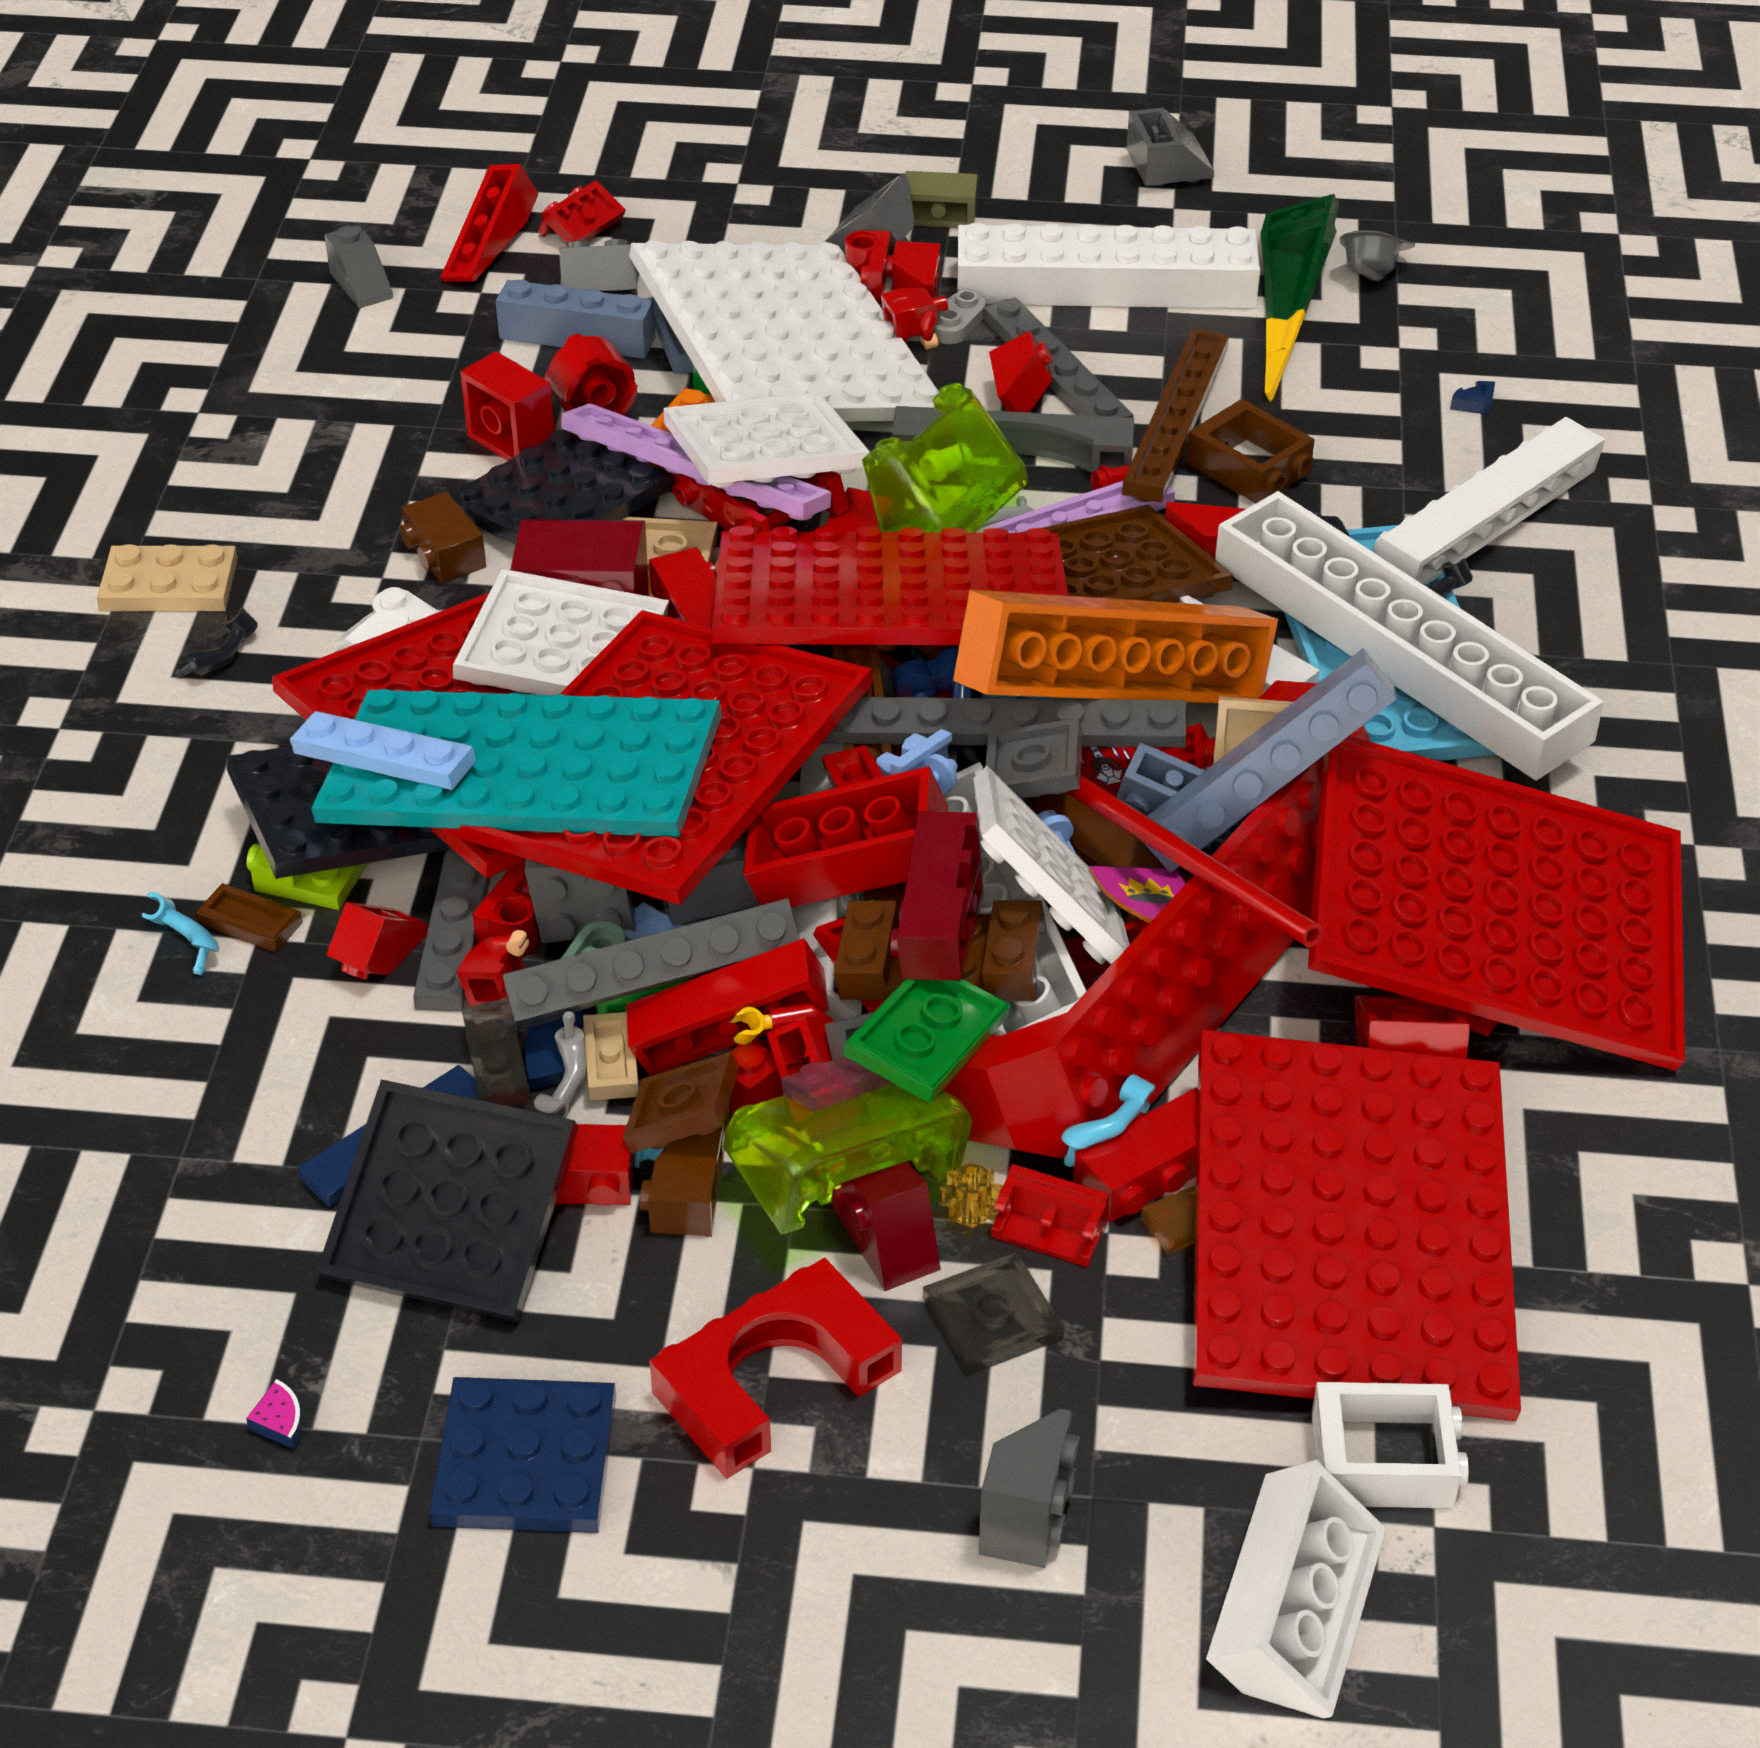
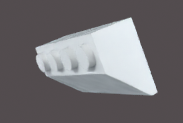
[1206,1460,1386,1719]

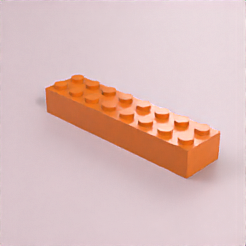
[953,590,1278,703]

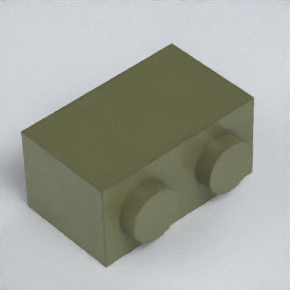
[905,171,978,228]

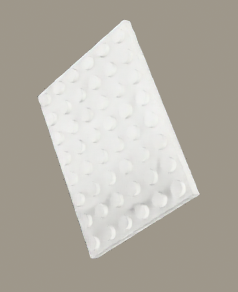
[629,240,949,422]

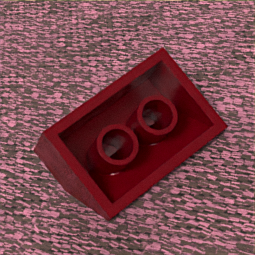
[510,519,649,596]

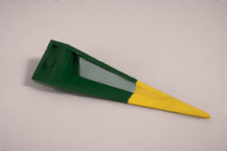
[1261,194,1339,402]

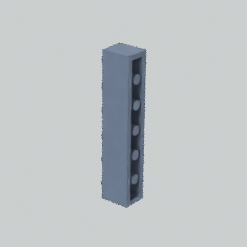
[1145,648,1396,873]

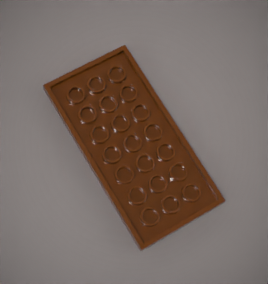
[915,505,1233,660]

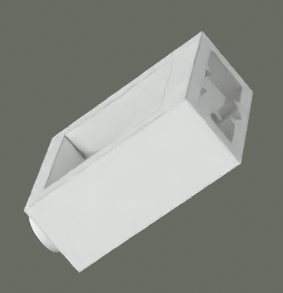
[1311,1382,1469,1508]

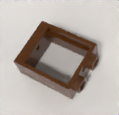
[1186,398,1315,504]

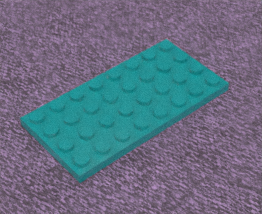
[311,689,722,837]

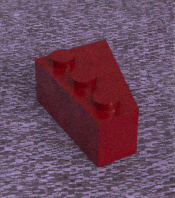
[891,811,984,981]
[805,1115,941,1291]

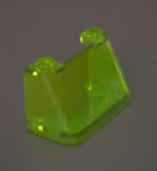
[862,383,1029,533]
[723,1069,972,1235]

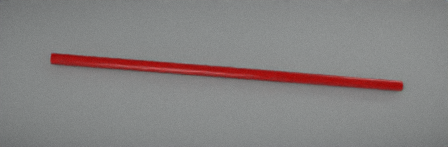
[877,649,1323,947]

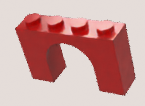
[649,1257,902,1479]

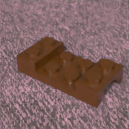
[834,900,1046,1001]

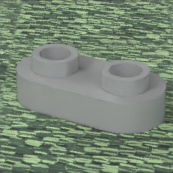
[934,289,986,344]

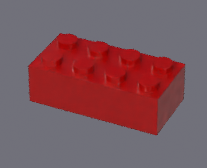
[743,766,949,908]

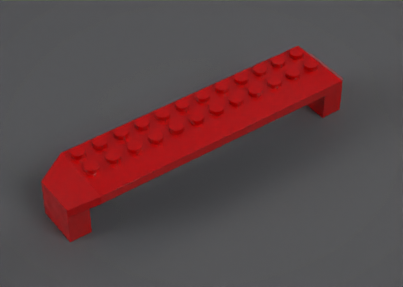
[933,680,1370,1159]

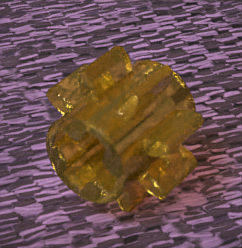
[939,1163,1003,1228]

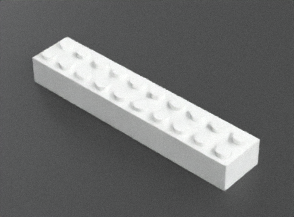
[1215,491,1604,781]

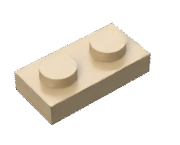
[583,1012,638,1101]

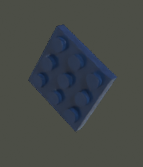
[429,1377,616,1533]

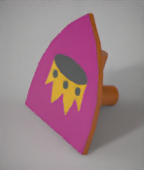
[1088,866,1185,923]

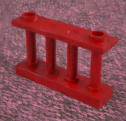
[671,471,849,532]

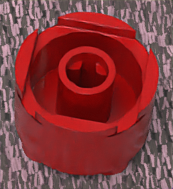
[545,334,638,416]

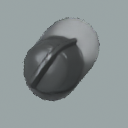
[1340,230,1415,281]

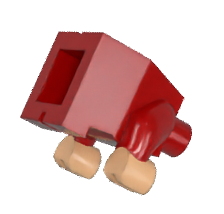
[881,288,949,350]
[456,930,530,1009]

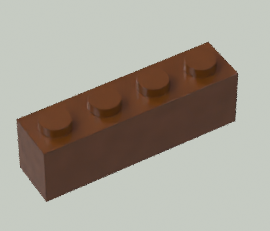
[1026,793,1191,920]

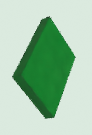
[843,979,1011,1103]

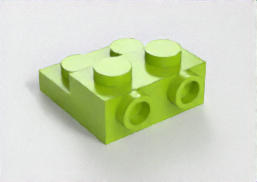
[246,844,368,910]

